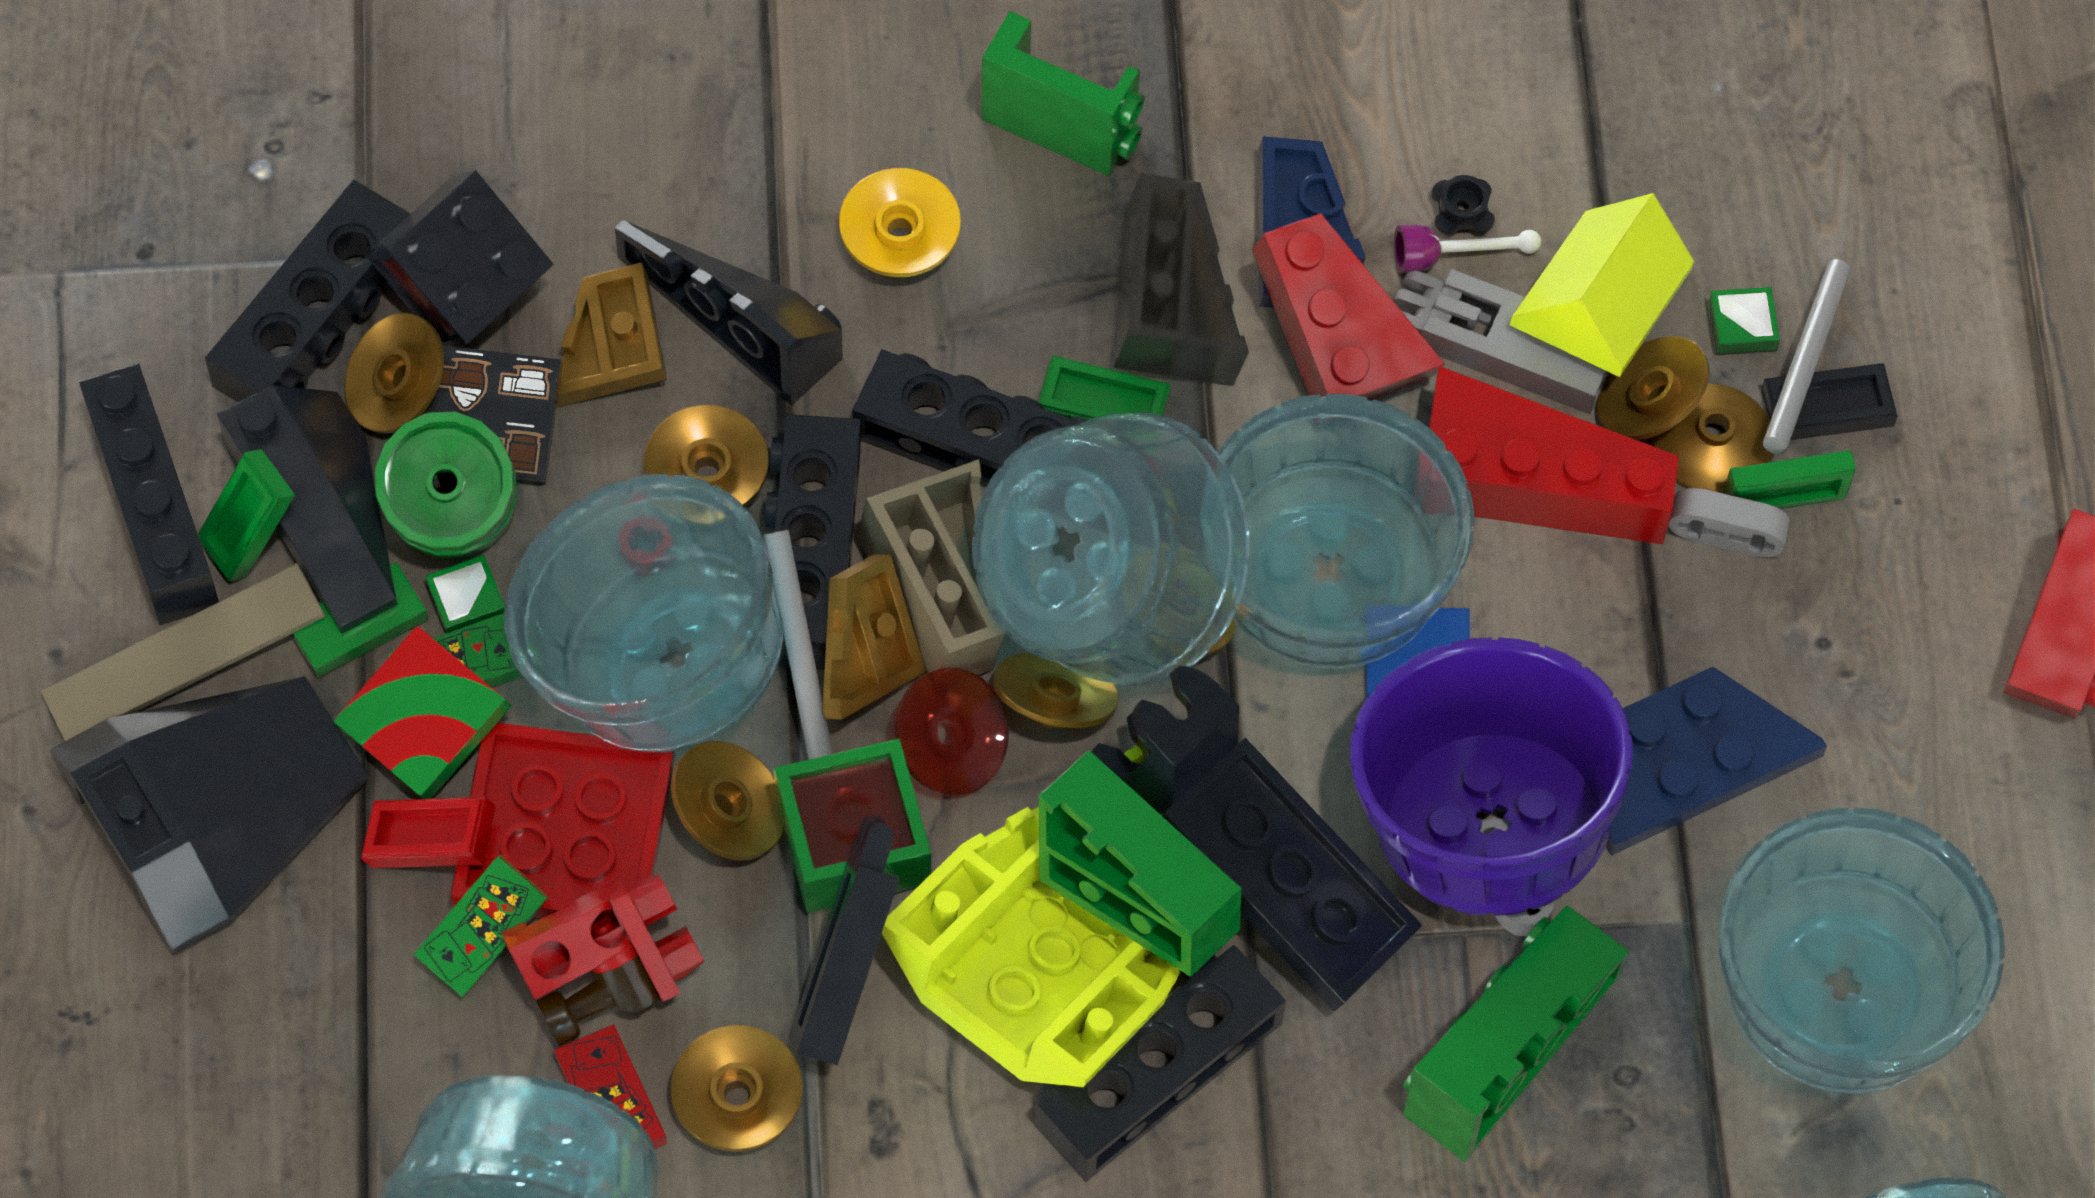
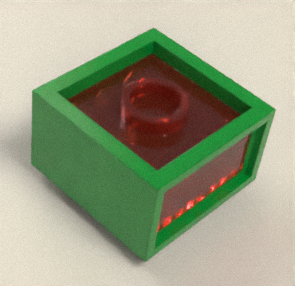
[774,738,932,913]

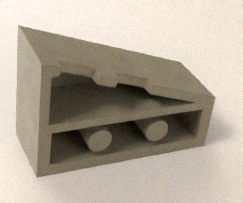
[857,460,1005,690]

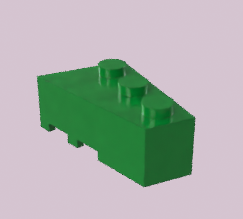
[1038,750,1241,977]

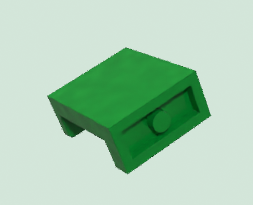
[981,11,1145,177]

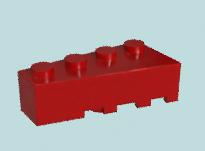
[1417,366,1679,545]

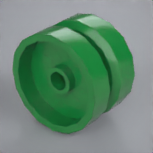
[375,412,519,559]

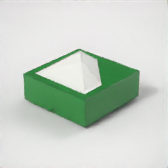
[1708,287,1780,354]
[425,555,506,633]

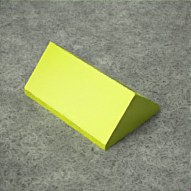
[1509,193,1694,377]

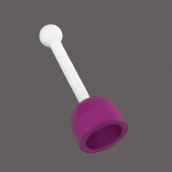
[1394,224,1541,274]

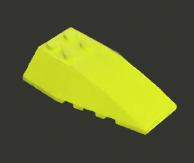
[882,746,1181,1087]

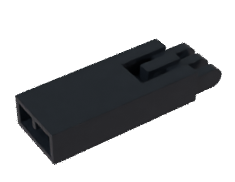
[788,814,900,1066]

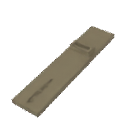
[40,563,325,741]

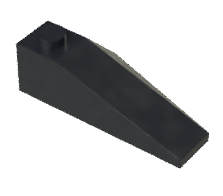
[615,220,843,406]
[216,385,398,633]

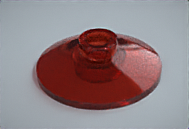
[895,668,1009,795]

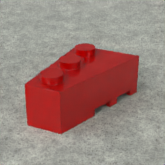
[2003,508,2095,719]

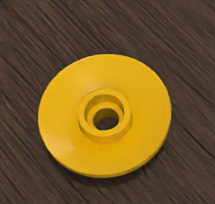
[839,168,961,277]

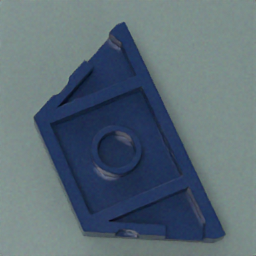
[1607,667,1827,856]

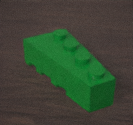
[1403,905,1629,1162]

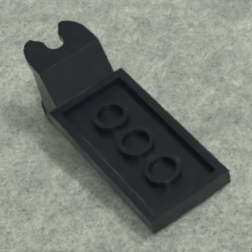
[1091,666,1423,1011]

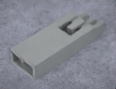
[1393,269,1609,415]

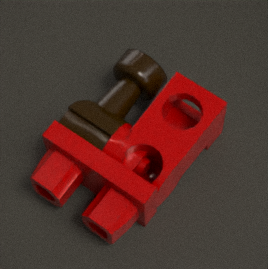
[501,874,704,1046]

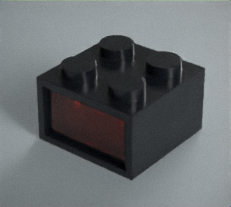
[365,170,554,347]

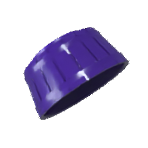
[1350,637,1633,916]

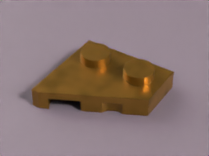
[557,262,667,407]
[822,554,926,720]

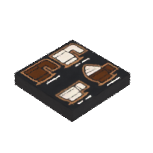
[428,345,563,484]

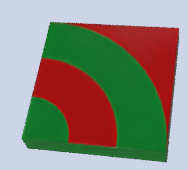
[333,625,512,799]

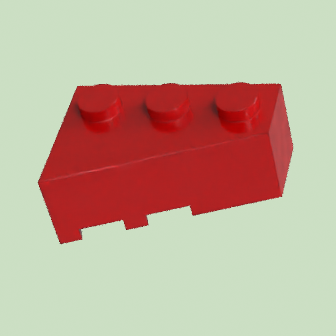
[1251,213,1445,419]

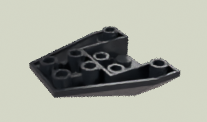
[50,676,368,955]

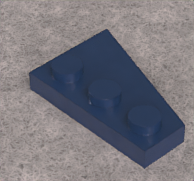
[1259,136,1366,308]

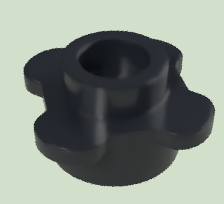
[1432,175,1495,235]

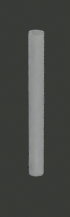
[1763,259,1850,454]
[764,530,833,760]

